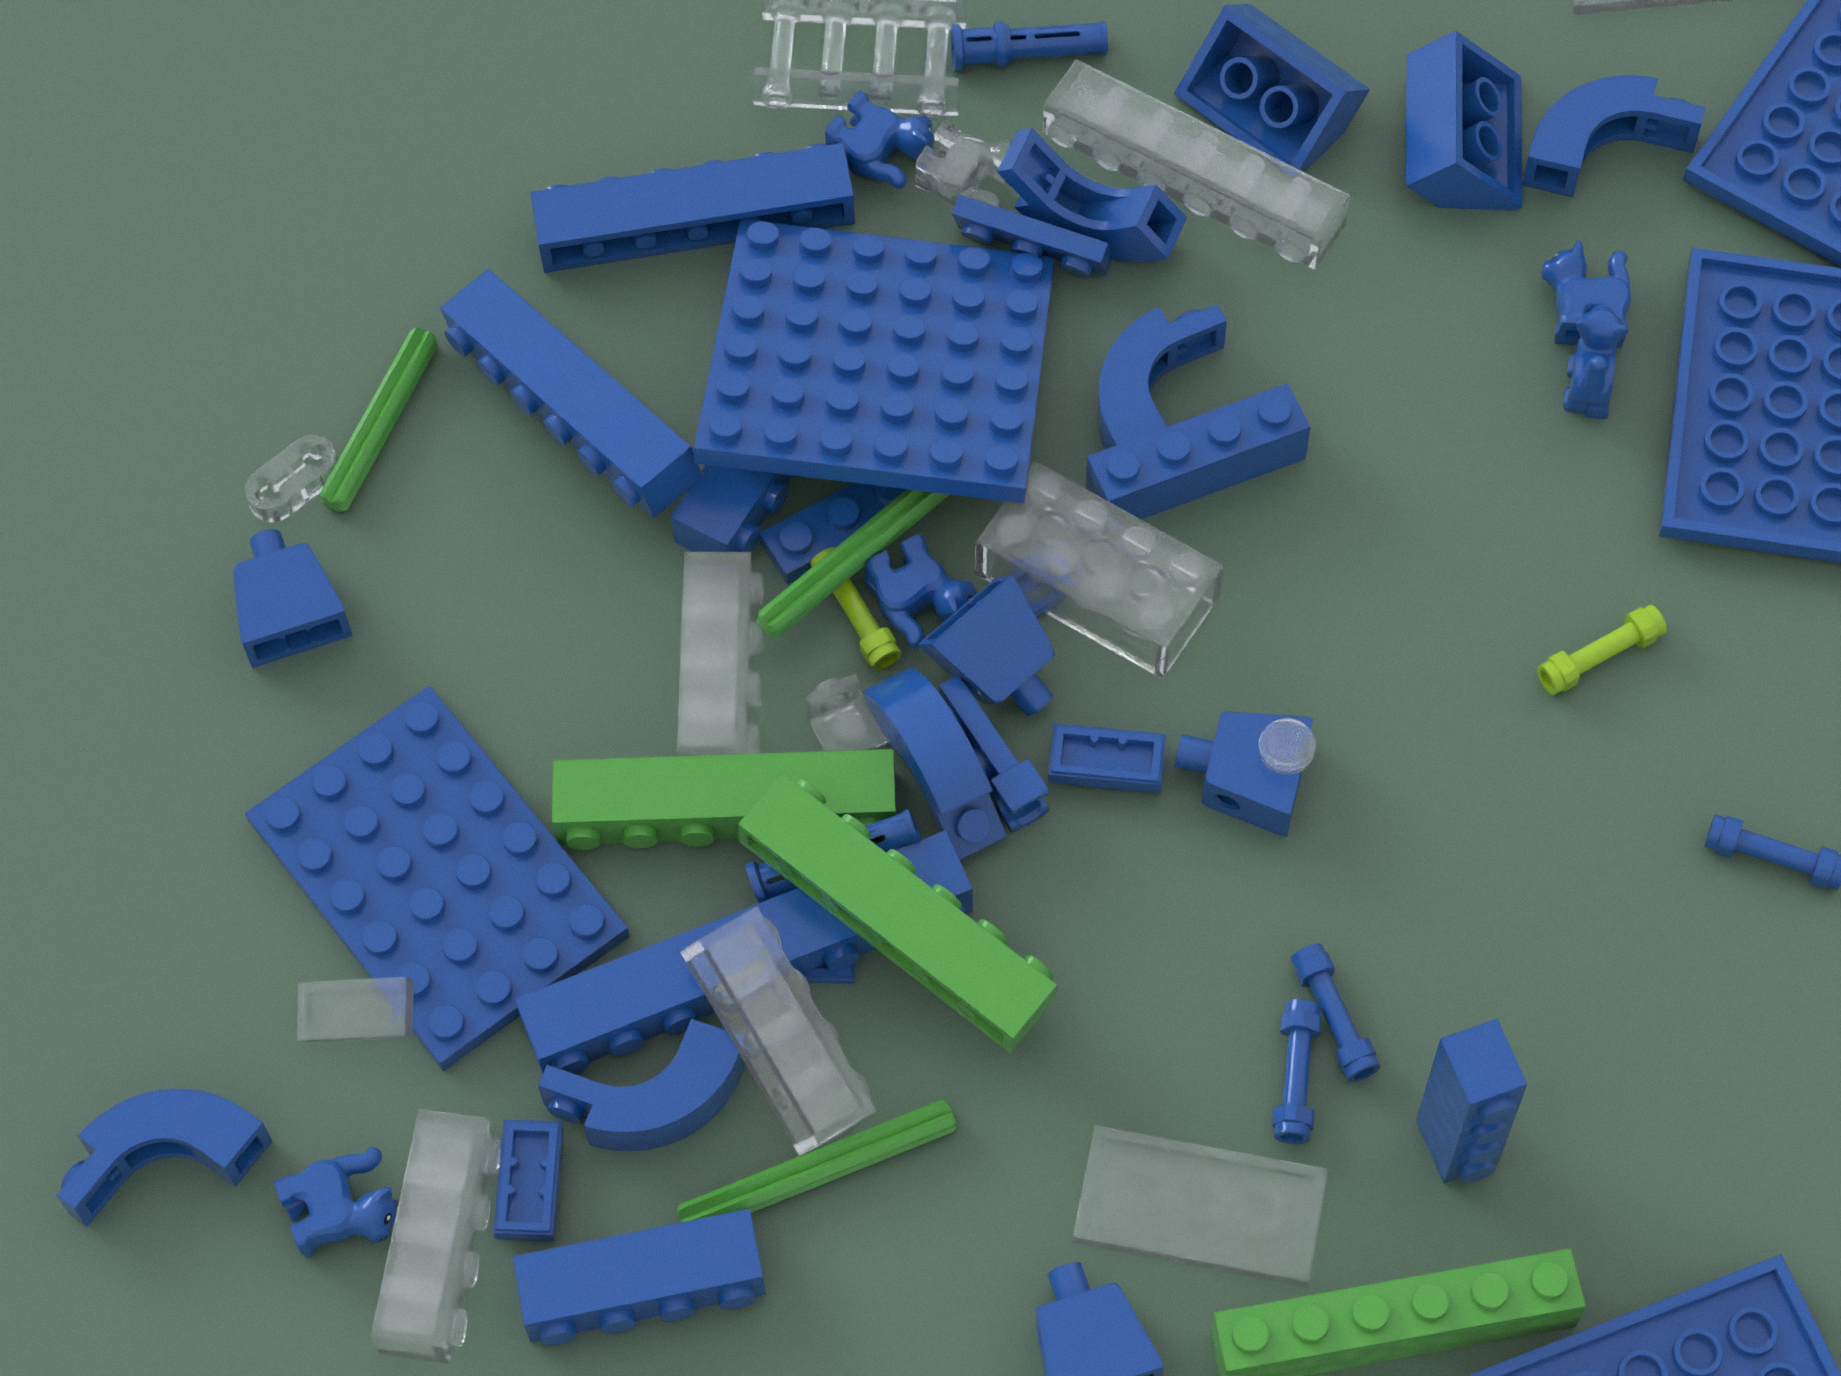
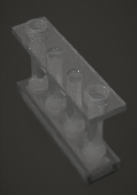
[750,0,967,117]

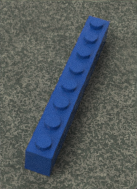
[515,830,973,1075]

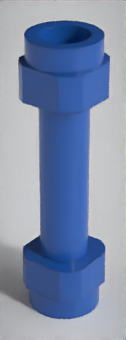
[1704,814,1841,890]
[1291,943,1380,1082]
[1272,999,1322,1144]

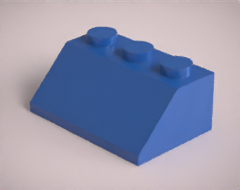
[1174,4,1370,180]
[1405,30,1522,211]

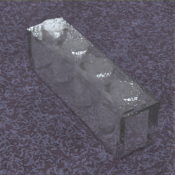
[677,552,764,756]
[680,906,877,1156]
[370,1109,502,1364]

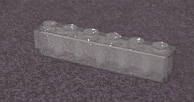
[1043,59,1350,270]

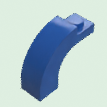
[1522,75,1706,197]
[997,128,1187,262]
[1097,304,1227,450]
[862,667,1007,860]
[538,1019,749,1151]
[56,1089,273,1227]

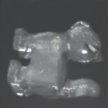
[914,119,1013,208]

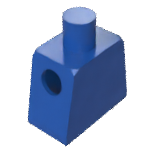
[233,529,353,668]
[918,576,1055,716]
[1174,711,1313,837]
[1036,1262,1164,1376]

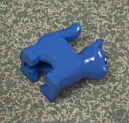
[825,90,935,189]
[1541,240,1631,348]
[1563,305,1628,419]
[863,533,977,649]
[273,1147,400,1258]

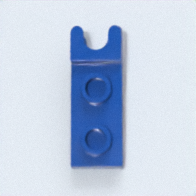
[939,675,1049,832]

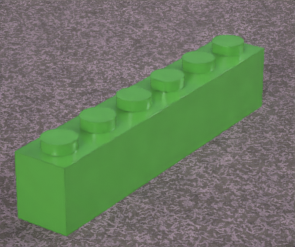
[552,749,896,850]
[738,773,1057,1054]
[1210,1248,1586,1376]

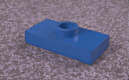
[1048,723,1166,793]
[493,1120,564,1241]

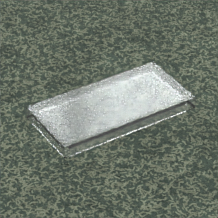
[1072,1125,1328,1288]

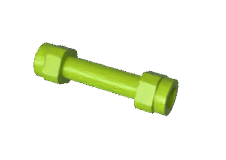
[810,547,902,671]
[1537,604,1667,695]

